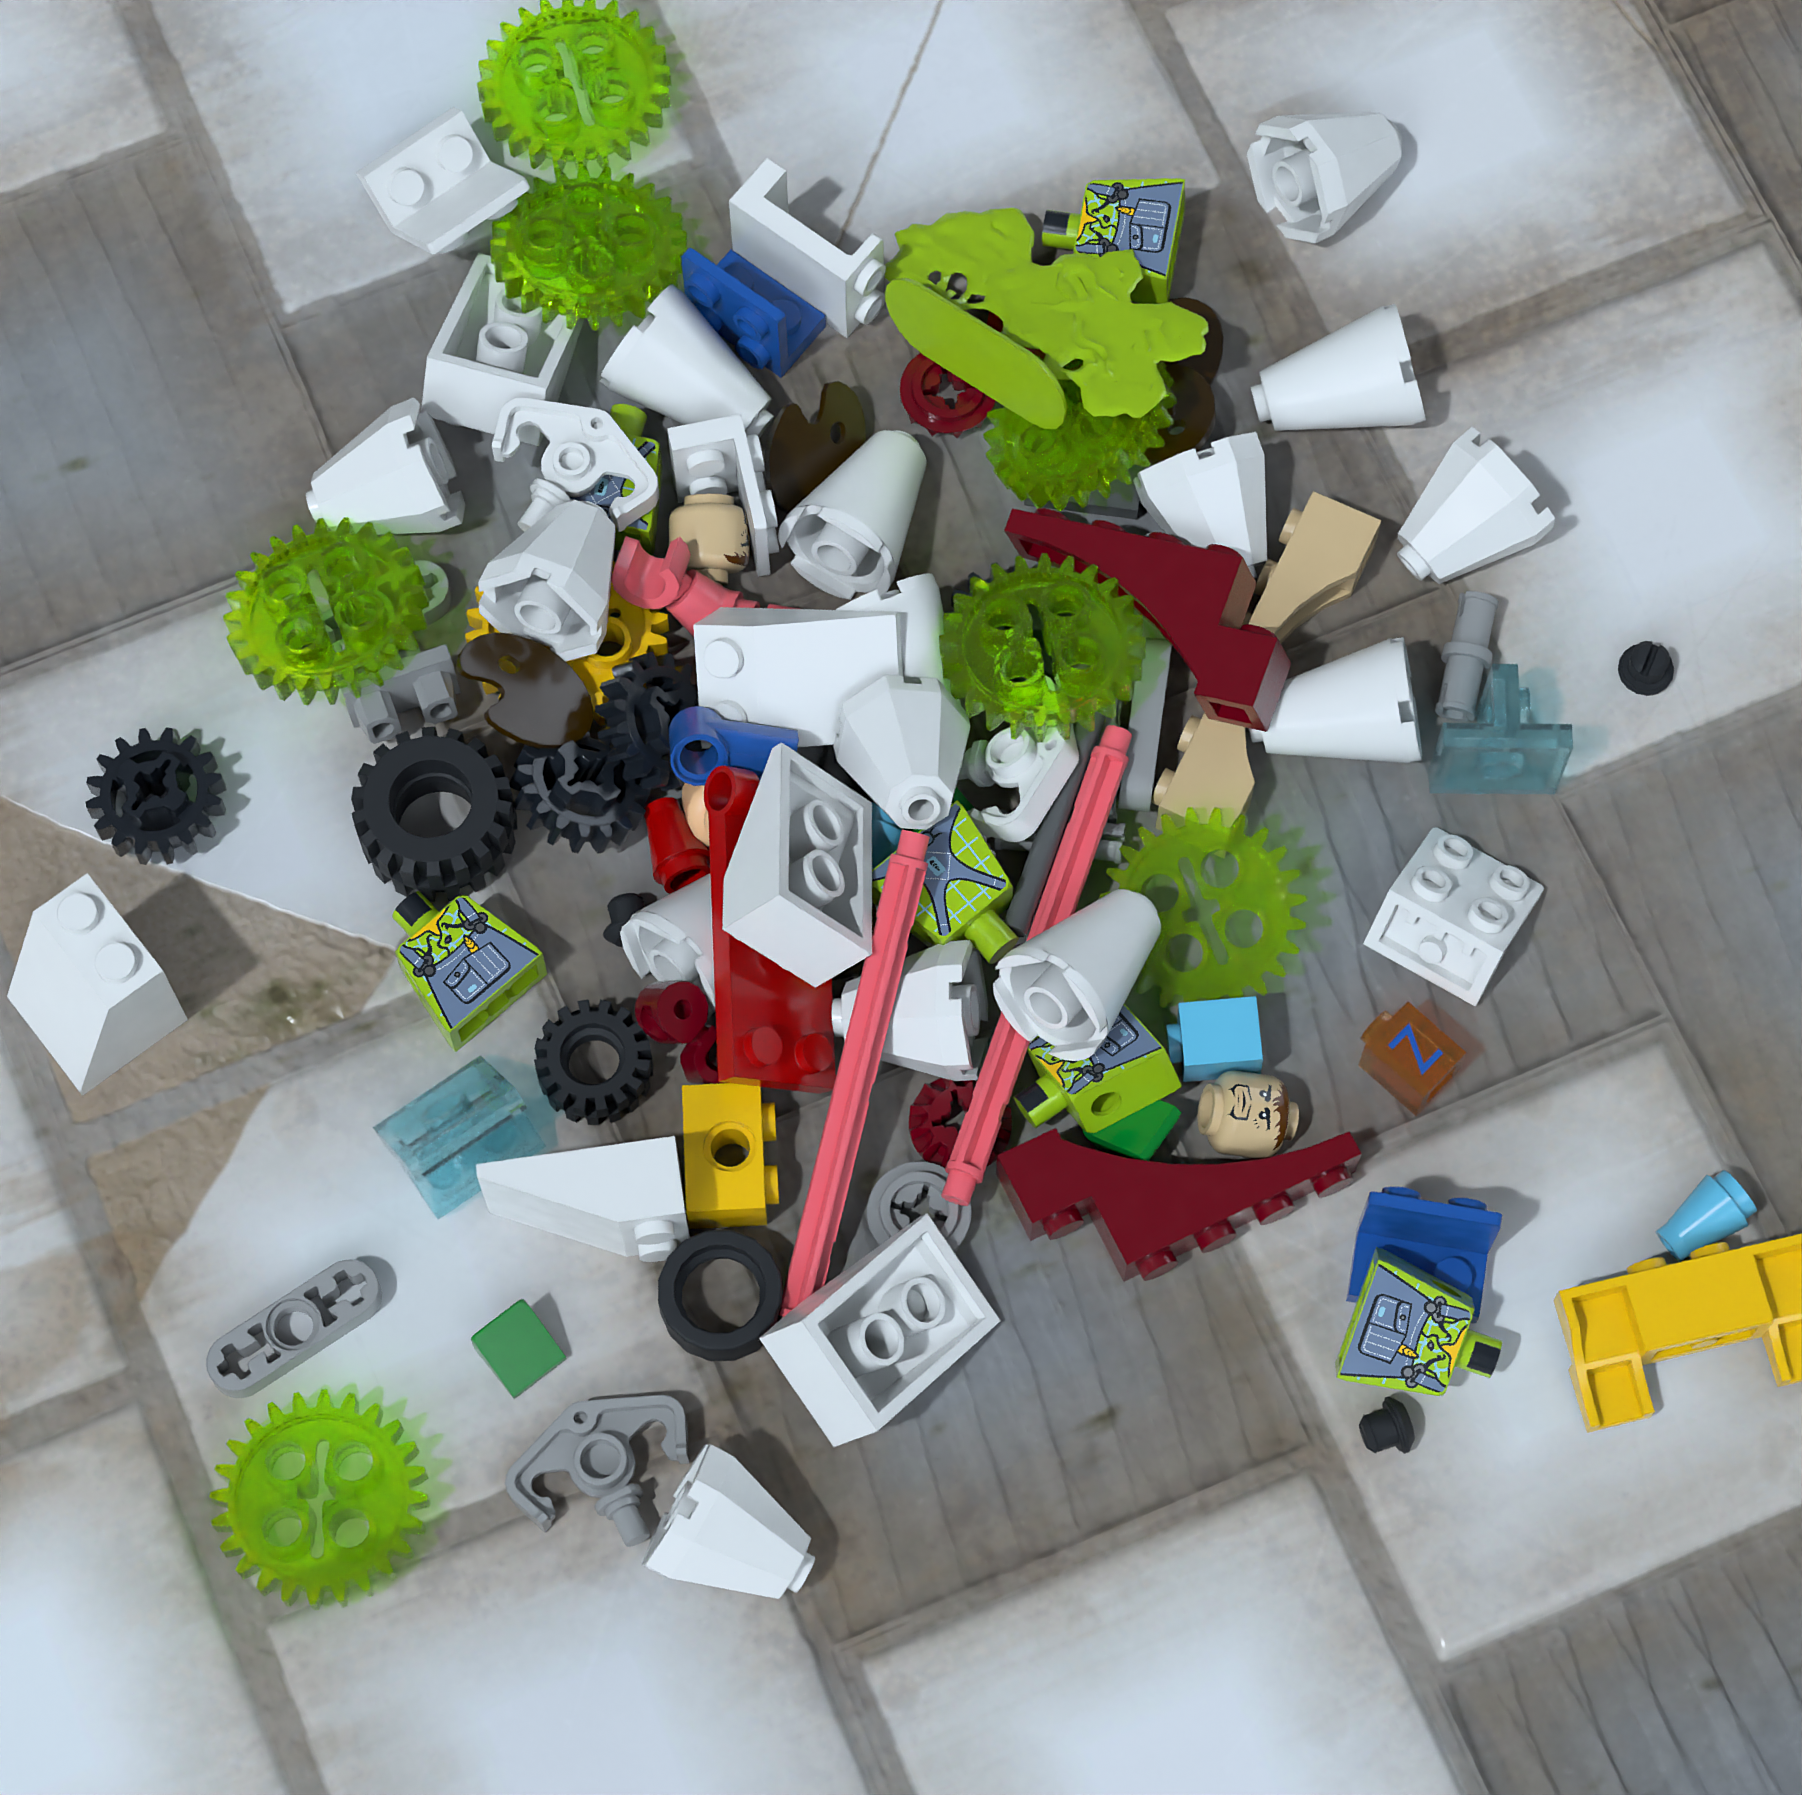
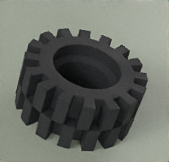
[534,999,654,1125]

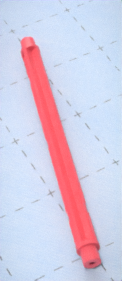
[941,725,1132,1206]
[779,830,930,1319]

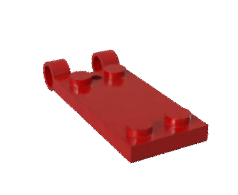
[704,765,836,1094]

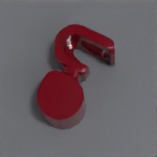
[635,981,725,1084]

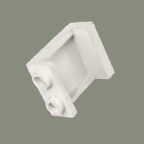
[729,158,886,338]

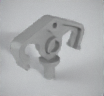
[505,1395,689,1547]

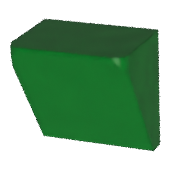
[1082,1099,1182,1161]
[471,1299,567,1399]

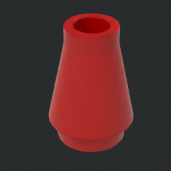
[644,797,710,894]

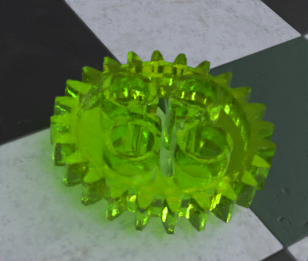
[477,0,672,176]
[490,166,687,331]
[983,354,1177,511]
[223,517,430,706]
[939,553,1146,743]
[1099,807,1308,1008]
[209,1389,431,1610]

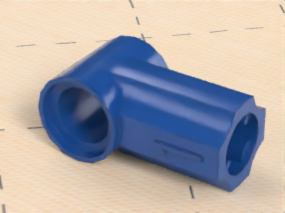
[669,706,799,786]

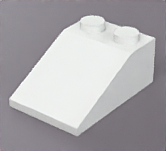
[421,253,594,446]
[693,607,903,749]
[722,742,872,988]
[476,1136,690,1262]
[759,1214,1000,1447]

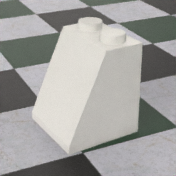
[7,873,188,1096]

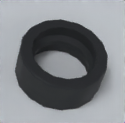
[658,1230,783,1361]

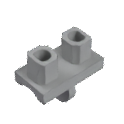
[338,636,461,744]

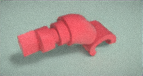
[611,536,800,637]

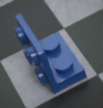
[681,247,826,378]
[1346,1186,1502,1324]

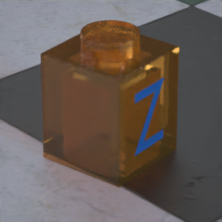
[1358,1001,1467,1116]

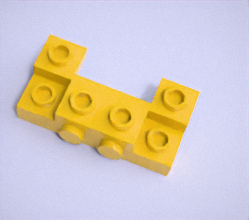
[1553,1233,1802,1433]

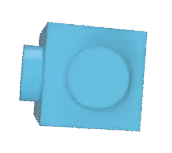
[1166,996,1263,1082]

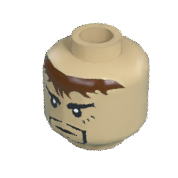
[669,494,750,586]
[1197,1070,1299,1159]

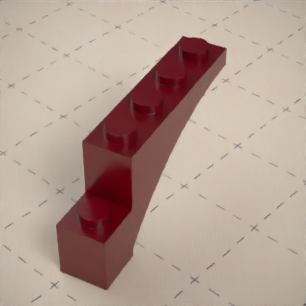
[1004,508,1291,732]
[996,1128,1362,1282]

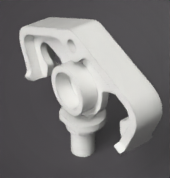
[492,398,659,532]
[958,675,1079,842]

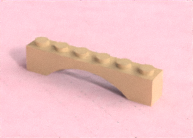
[1151,491,1382,858]

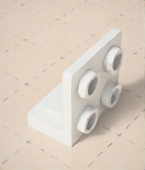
[356,107,530,254]
[667,414,779,577]
[1363,827,1544,1006]

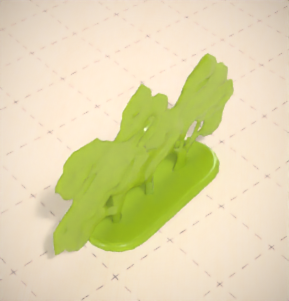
[885,208,1209,429]

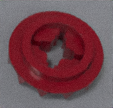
[900,353,996,439]
[908,1077,1012,1168]

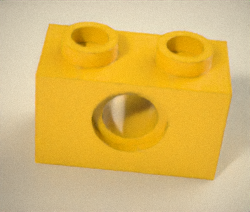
[682,1083,779,1229]

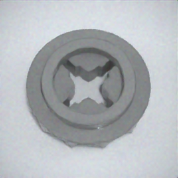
[867,1162,972,1252]

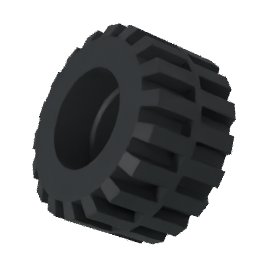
[351,727,518,902]

